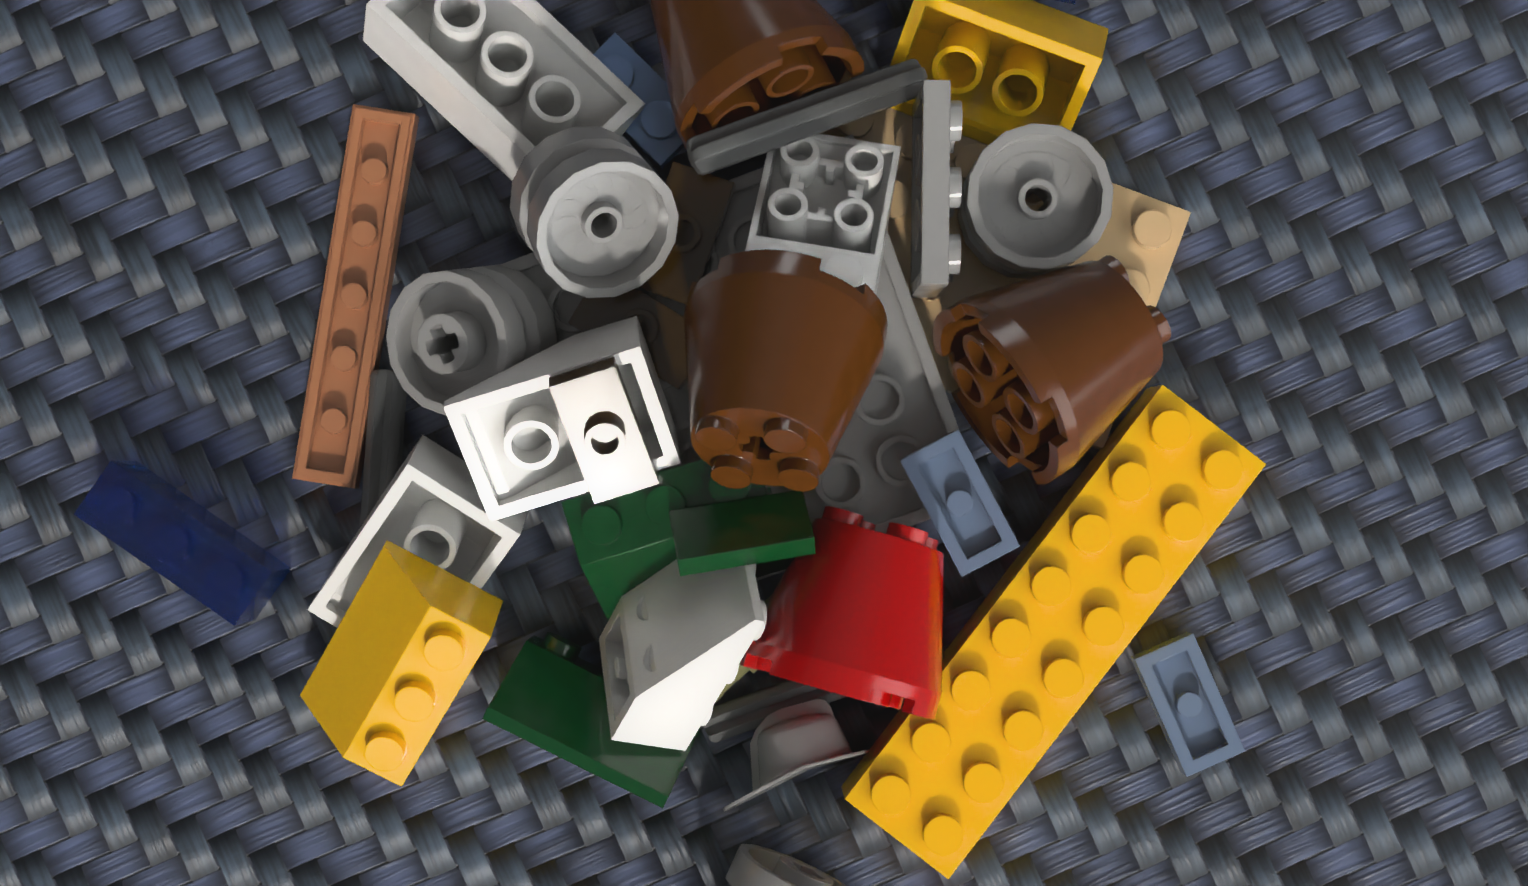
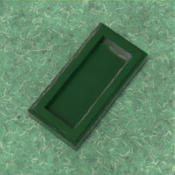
[669,490,816,576]

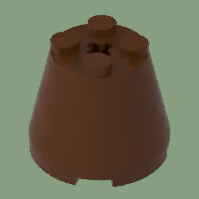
[651,0,864,150]
[683,249,888,492]
[933,255,1171,484]

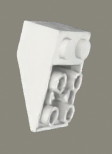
[745,134,901,294]
[599,559,767,751]

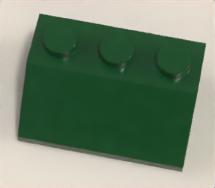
[561,459,792,621]
[482,632,701,808]

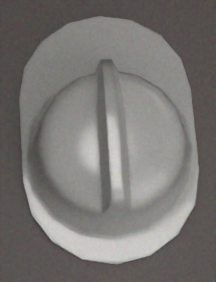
[723,699,869,811]

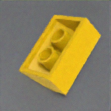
[890,0,1109,145]
[300,540,503,787]

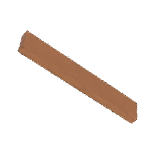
[292,104,419,489]

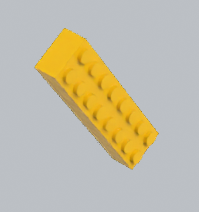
[841,385,1266,879]

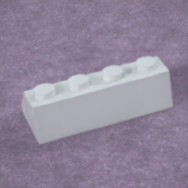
[363,0,645,181]

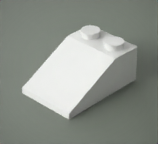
[443,316,681,521]
[308,435,528,628]

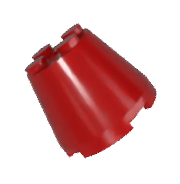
[740,506,944,720]

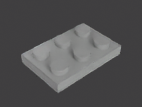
[910,80,963,298]

